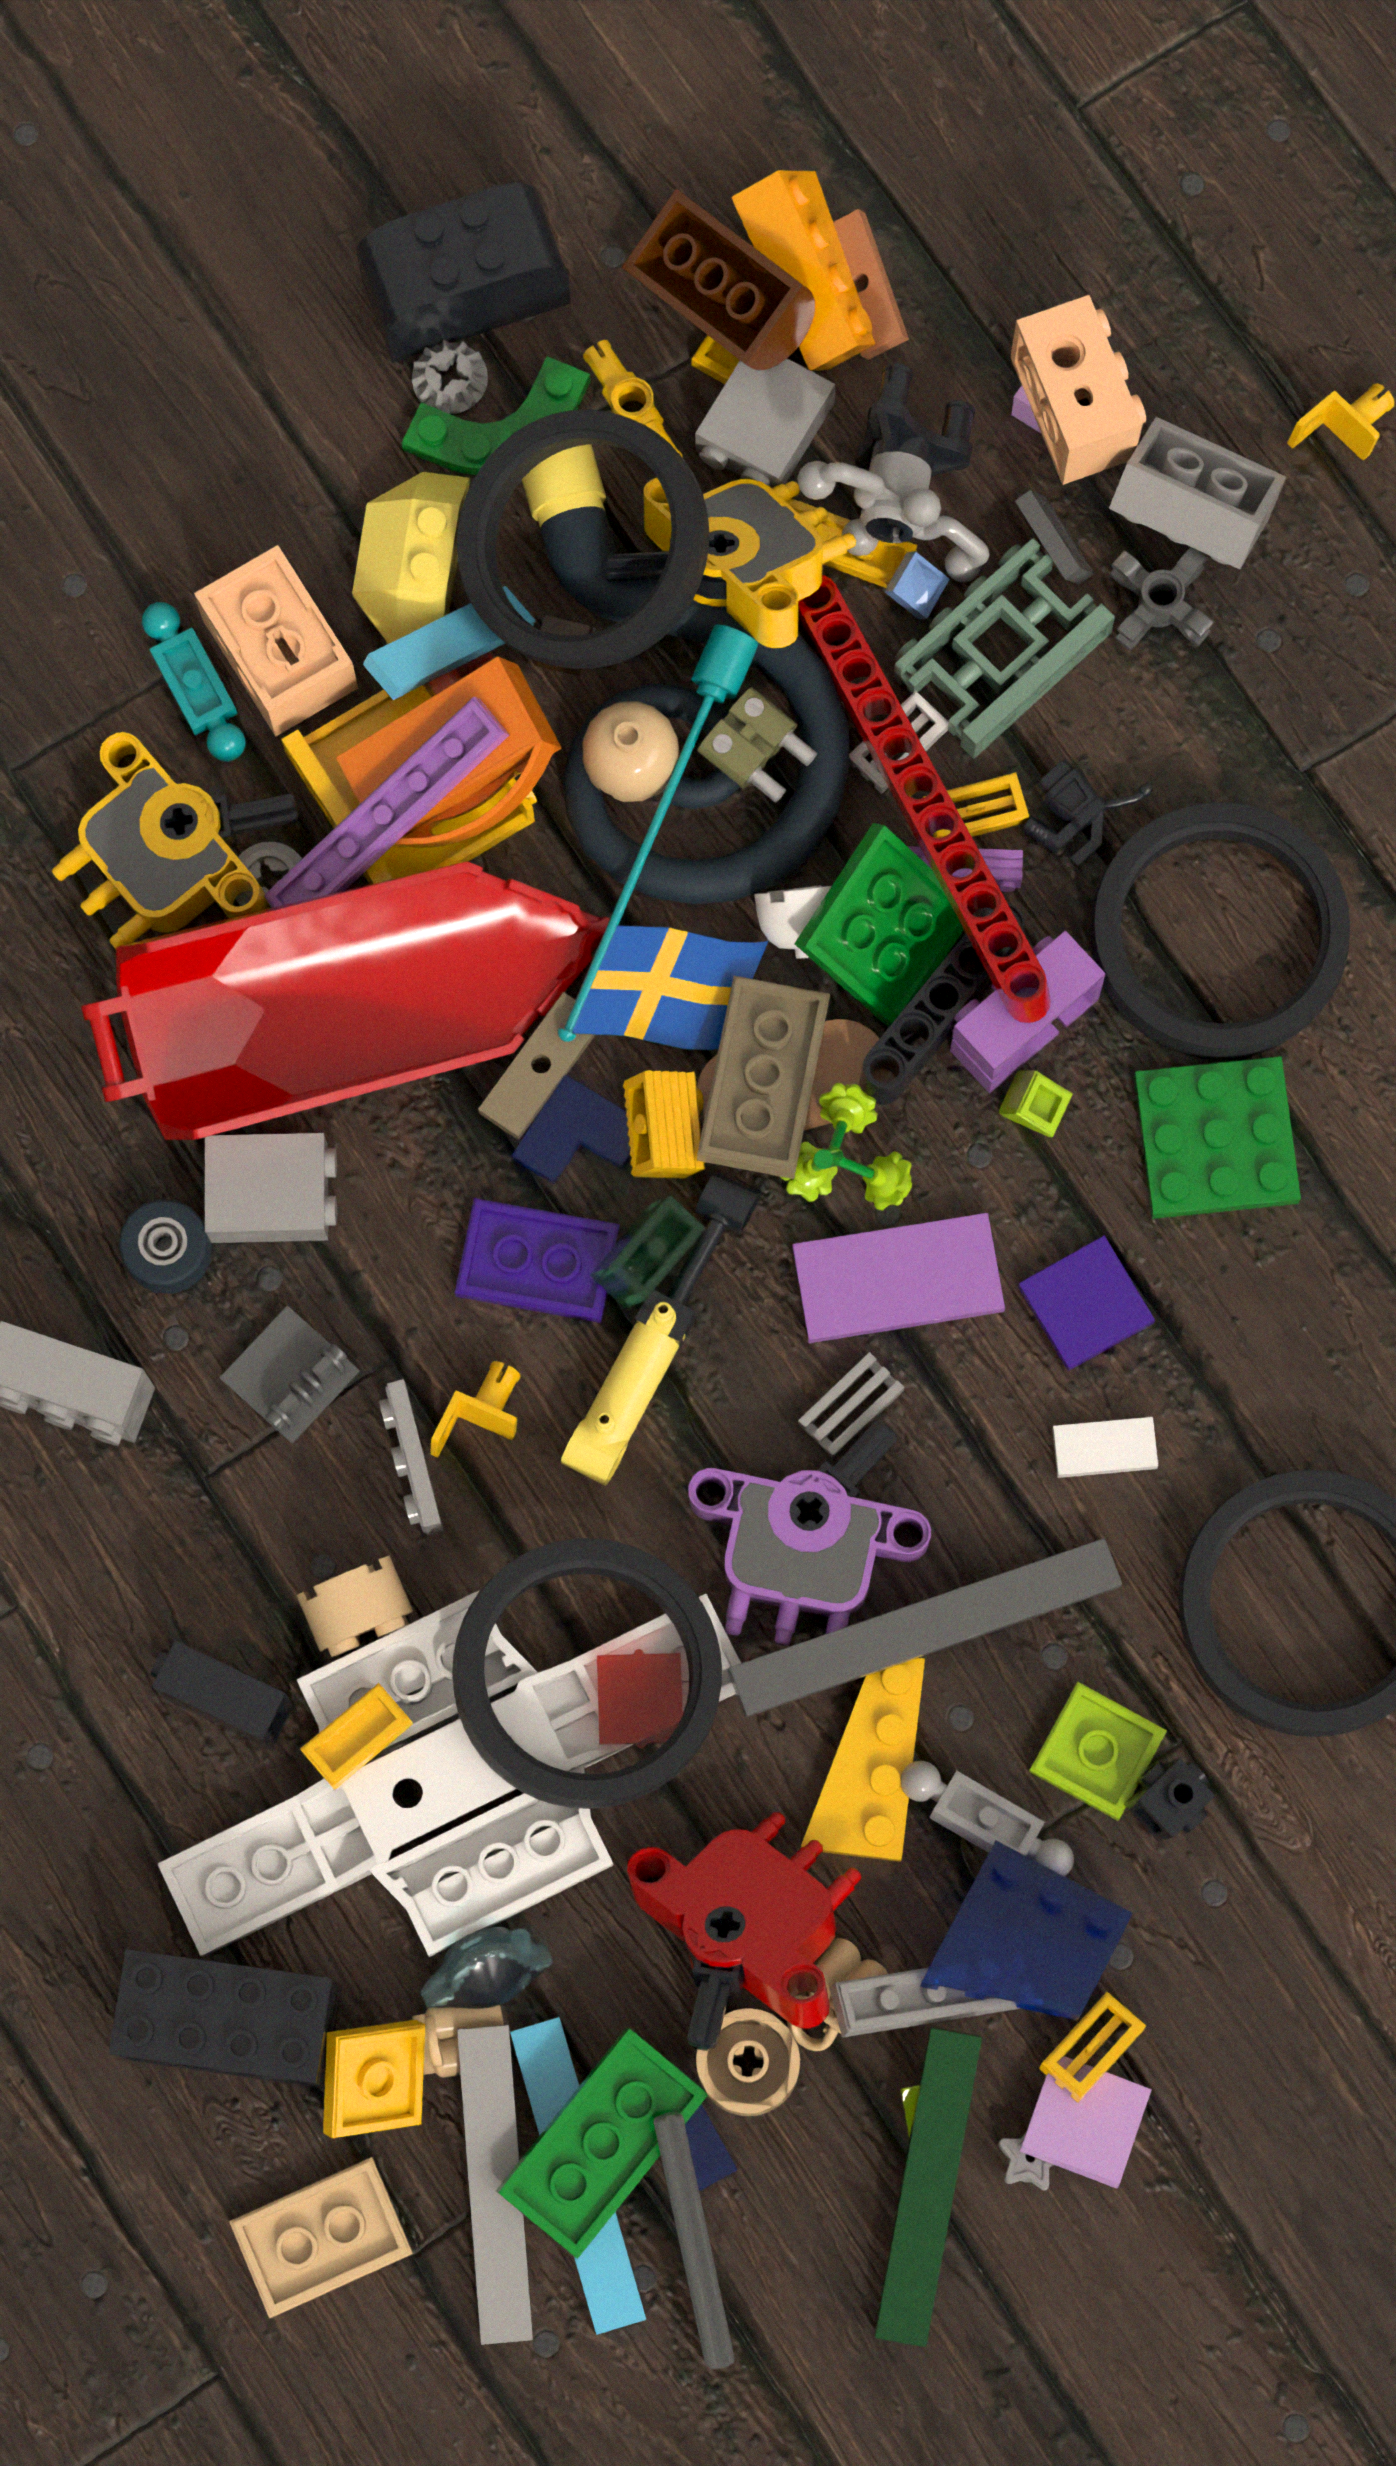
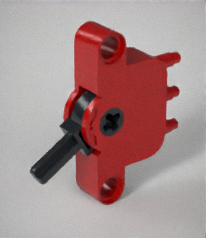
[627,1812,861,2051]

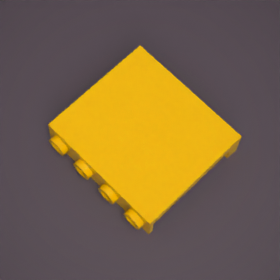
[282,670,537,884]

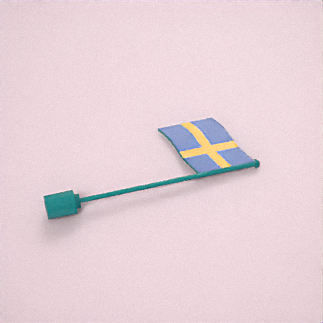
[558,624,768,1050]

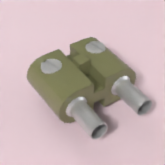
[698,687,817,803]

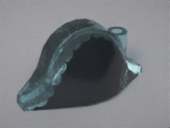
[421,1927,553,2009]

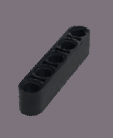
[859,903,1025,1105]

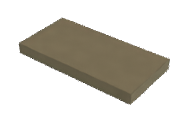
[697,976,830,1179]

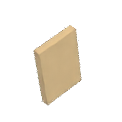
[229,2157,414,2318]

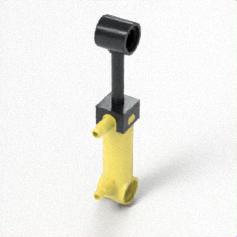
[561,1169,762,1486]

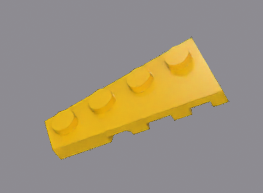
[800,1658,925,1862]

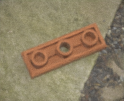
[833,209,909,360]

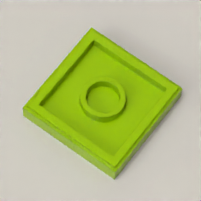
[1029,1682,1167,1821]

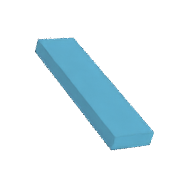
[363,586,536,700]

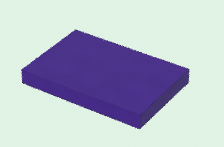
[455,1198,620,1323]

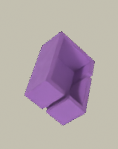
[950,930,1106,1094]

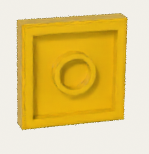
[323,2020,425,2138]

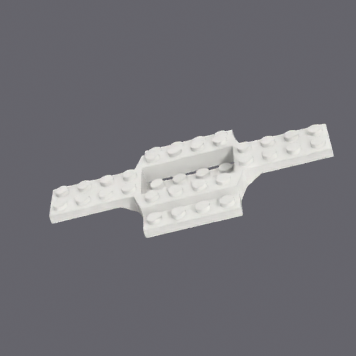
[158,1590,741,1957]

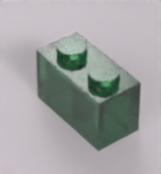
[590,1195,706,1309]

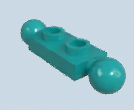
[142,602,245,762]

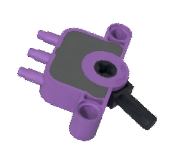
[688,1420,931,1646]

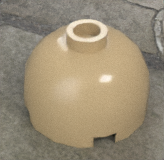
[582,701,679,802]

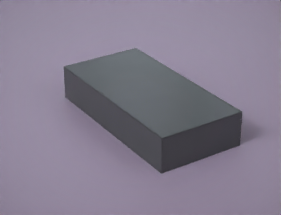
[1015,490,1095,585]

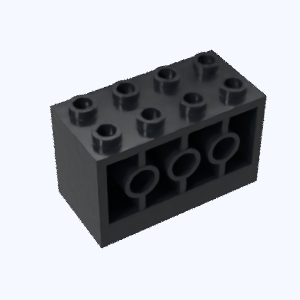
[108,1949,342,2089]

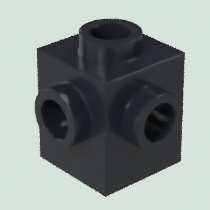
[1124,1758,1215,1842]

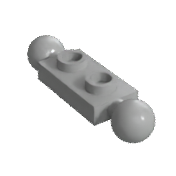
[901,1761,1074,1880]

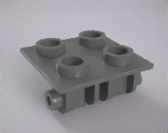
[220,1305,360,1444]

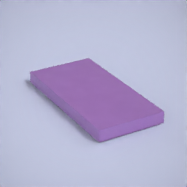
[792,1213,1005,1343]

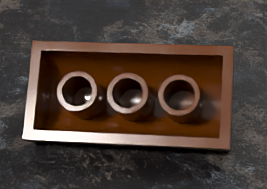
[621,188,815,370]

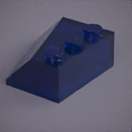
[919,1840,1133,2020]

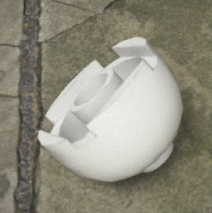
[755,885,831,959]

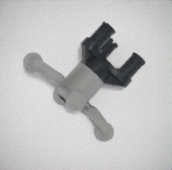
[798,363,989,583]

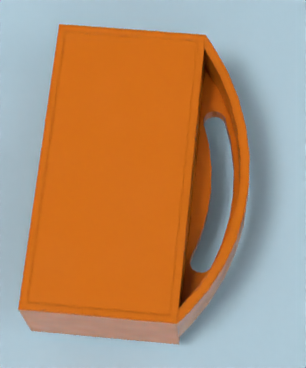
[336,656,562,848]

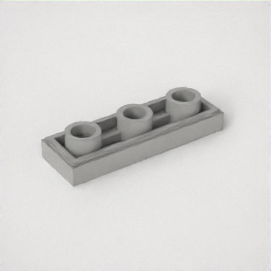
[379,1379,444,1535]

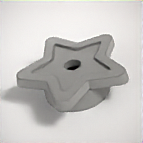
[998,2132,1054,2190]

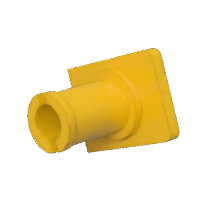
[1287,383,1395,460]
[431,1361,521,1458]

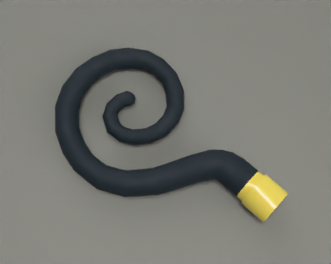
[522,444,850,904]

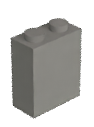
[695,359,835,488]
[205,1133,337,1243]

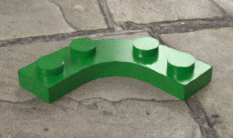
[401,356,591,475]

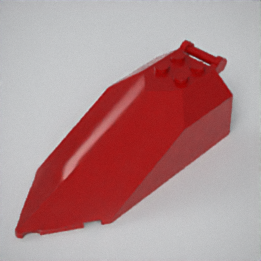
[81,861,610,1140]

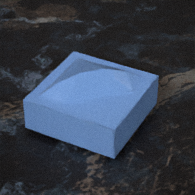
[884,551,949,619]

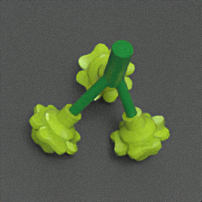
[780,1083,912,1210]

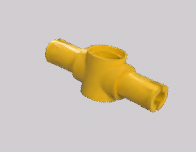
[583,340,683,458]

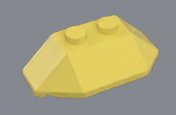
[352,472,470,645]

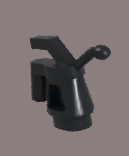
[1021,759,1153,867]

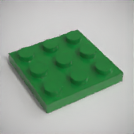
[794,823,975,1027]
[1134,1056,1301,1219]

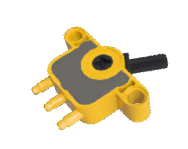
[604,478,856,648]
[52,732,299,949]

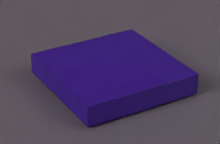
[1018,1235,1155,1371]

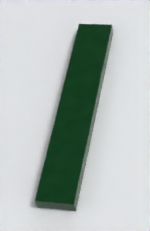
[874,2026,982,2347]

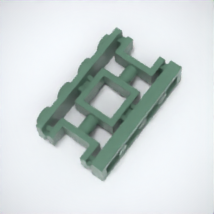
[894,538,1115,759]

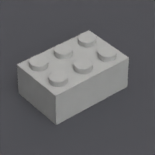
[1109,417,1287,569]
[0,1321,155,1446]

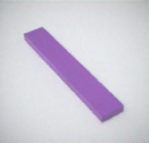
[264,697,510,907]

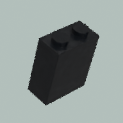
[150,1641,294,1751]

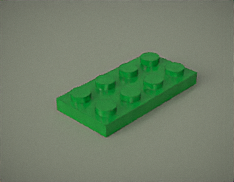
[496,2027,708,2259]

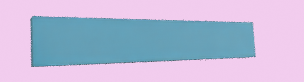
[510,2017,647,2335]

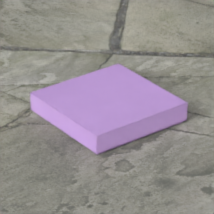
[1020,2056,1152,2189]

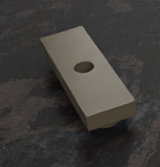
[478,992,595,1140]

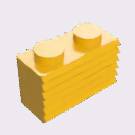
[623,1070,705,1178]

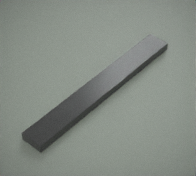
[728,1538,1123,1718]

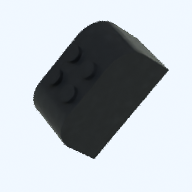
[357,183,571,363]

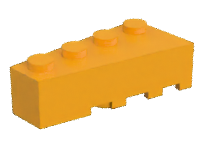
[731,170,875,371]

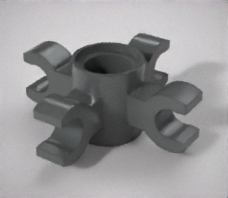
[1110,547,1213,651]

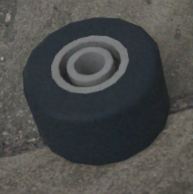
[119,1199,212,1294]

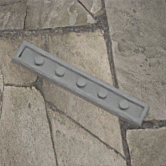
[457,2024,533,2345]

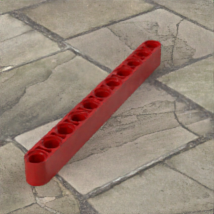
[798,575,1051,1023]

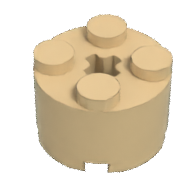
[296,1556,413,1657]
[696,2008,800,2116]

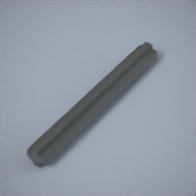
[654,2112,735,2369]

